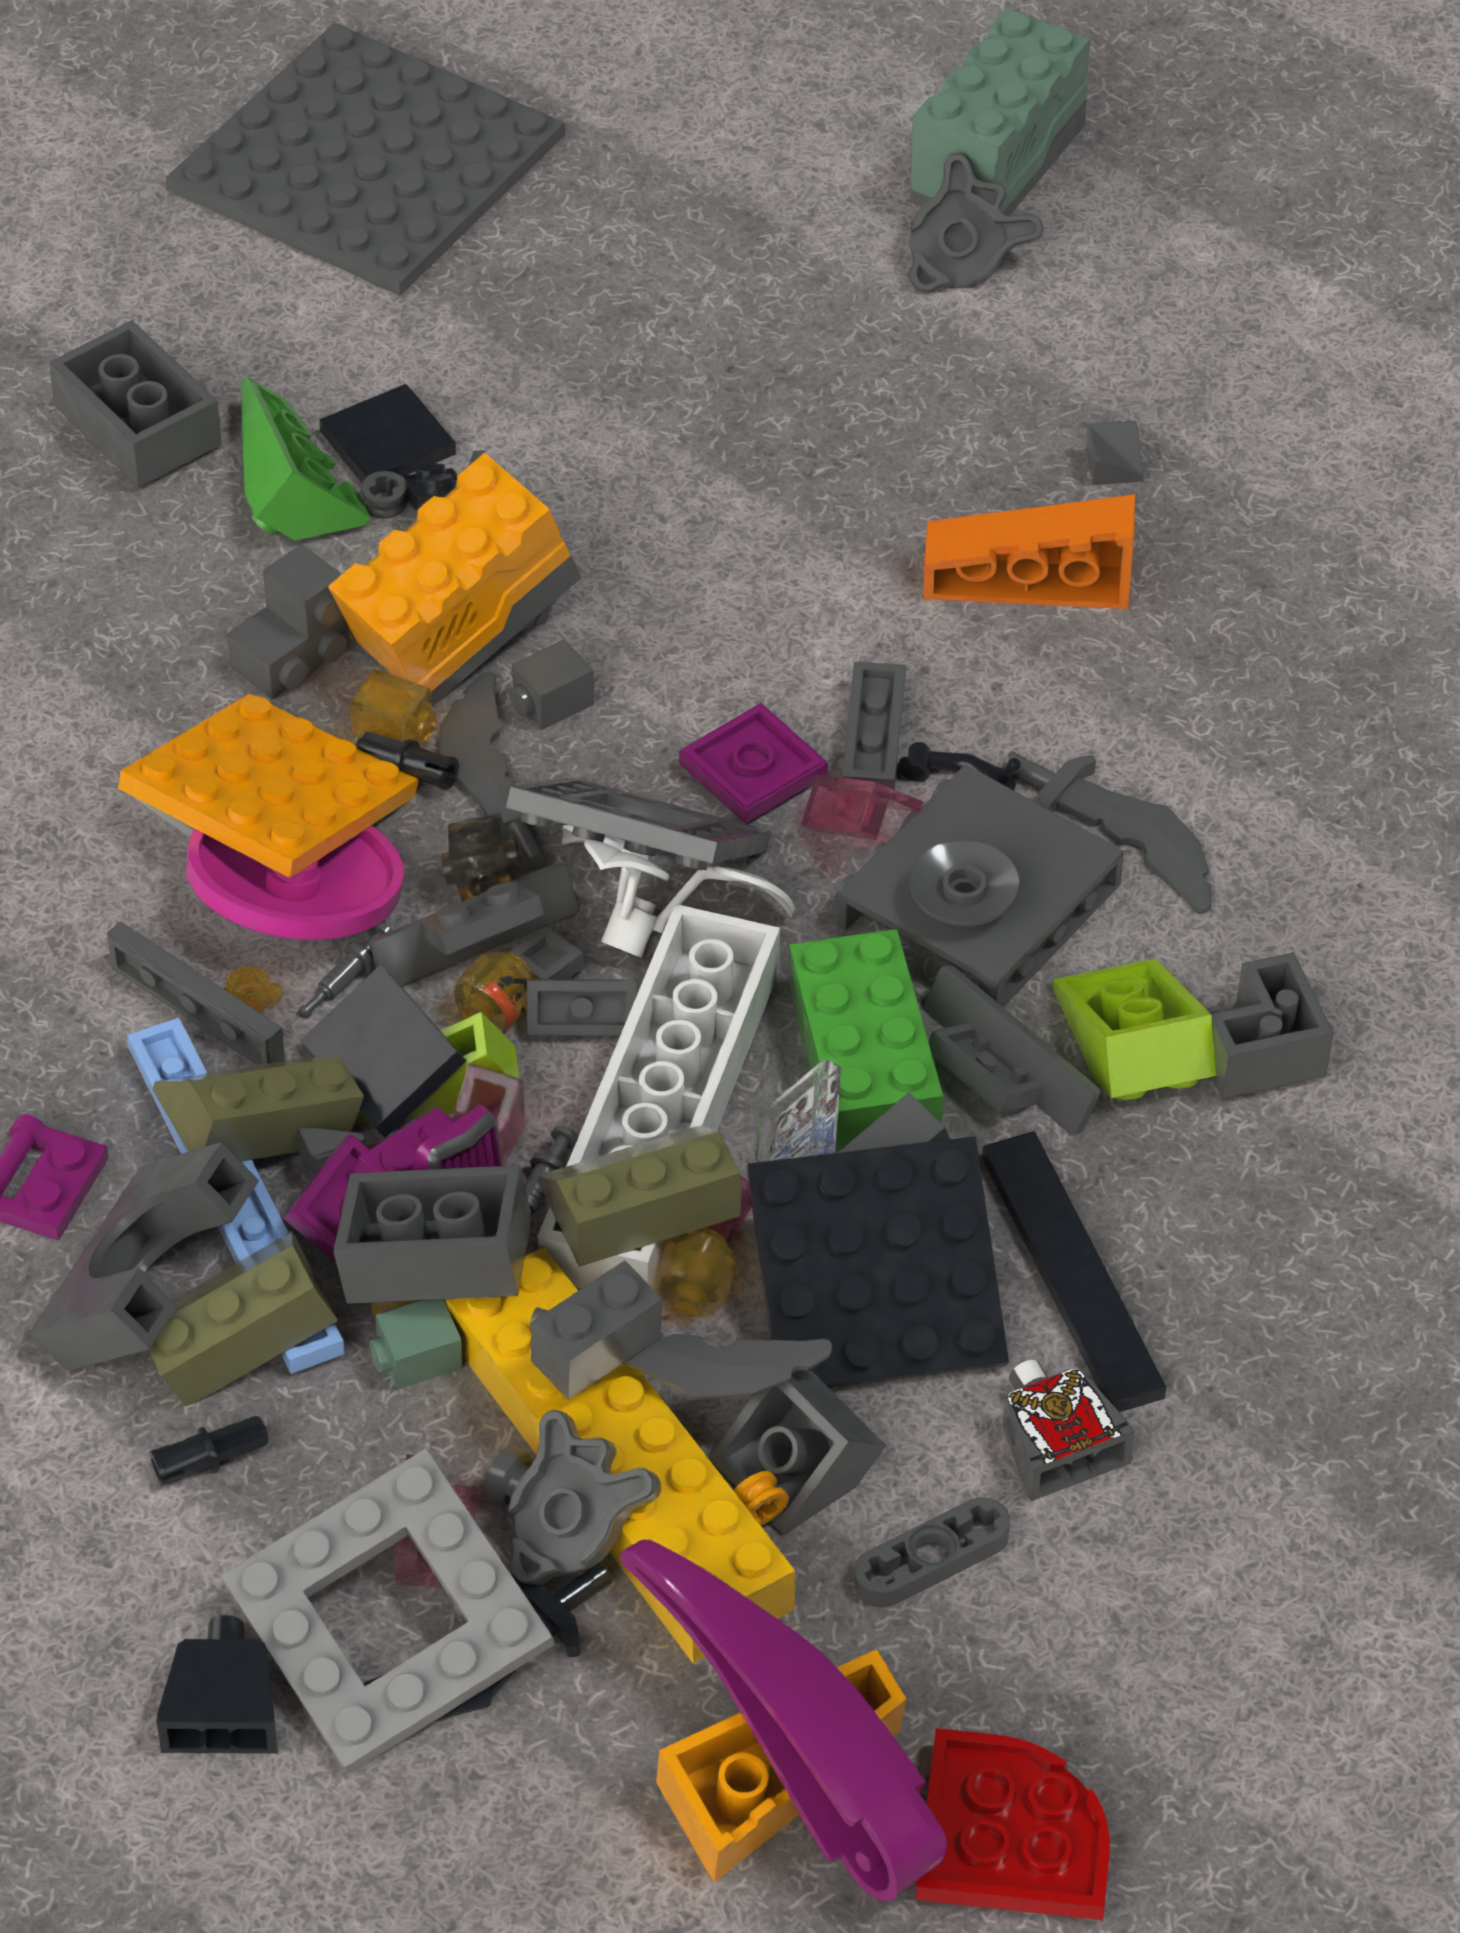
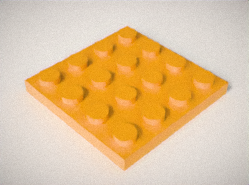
[118,693,419,878]

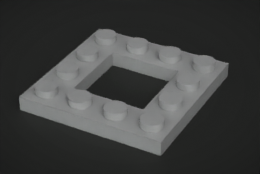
[220,1448,555,1774]

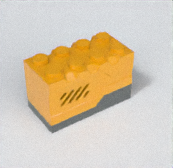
[328,453,581,710]

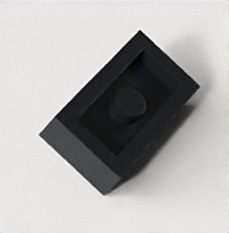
[403,463,458,514]

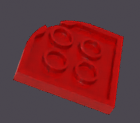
[916,1728,1110,1921]

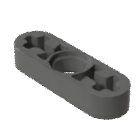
[854,1497,1010,1608]

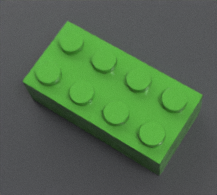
[789,929,943,1153]

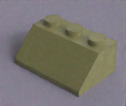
[153,1057,364,1161]
[538,1126,741,1267]
[148,1231,338,1407]

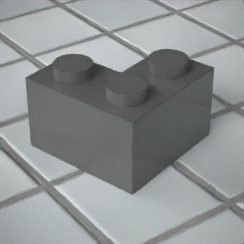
[227,544,349,699]
[1211,952,1333,1099]

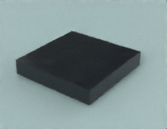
[319,384,456,483]

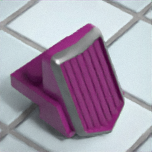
[354,1105,503,1173]

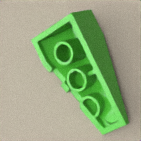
[241,376,371,541]

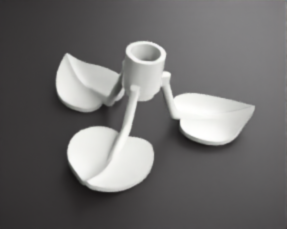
[562,825,795,958]

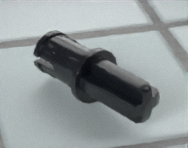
[356,732,459,790]
[149,1416,269,1487]

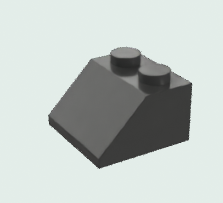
[708,1370,886,1534]

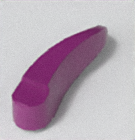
[620,1539,947,1901]

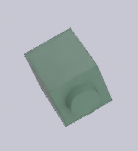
[369,1299,462,1390]

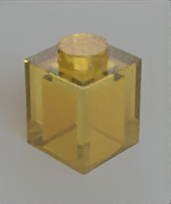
[349,668,436,743]

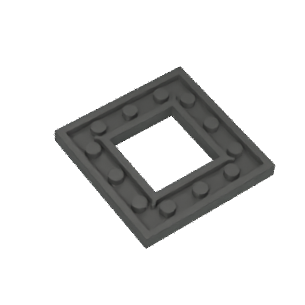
[506,777,772,870]

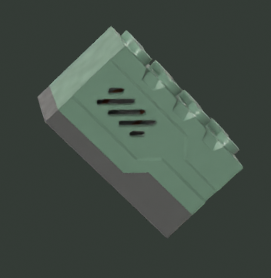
[910,8,1090,215]

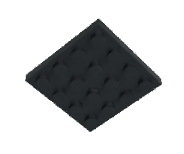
[746,1136,1009,1388]

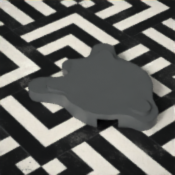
[909,153,1043,293]
[509,1410,661,1586]

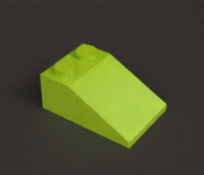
[1052,958,1216,1100]

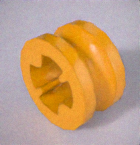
[733,1471,789,1526]

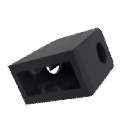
[156,1615,278,1754]

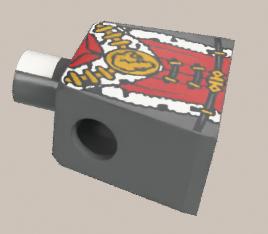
[1003,1360,1134,1501]

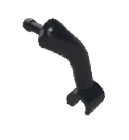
[899,742,1021,791]

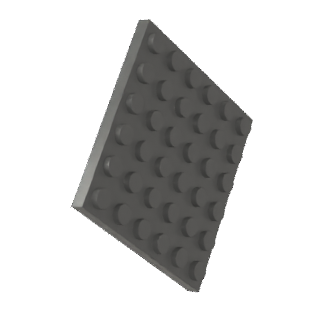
[166,23,565,296]

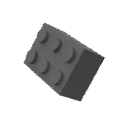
[49,320,222,488]
[333,1165,532,1303]

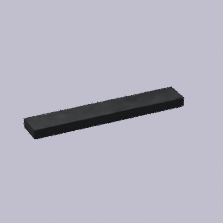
[982,1131,1166,1412]

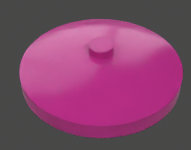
[185,826,404,940]

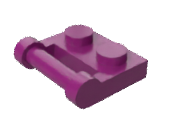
[0,1114,109,1240]

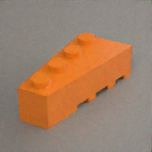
[923,494,1135,609]

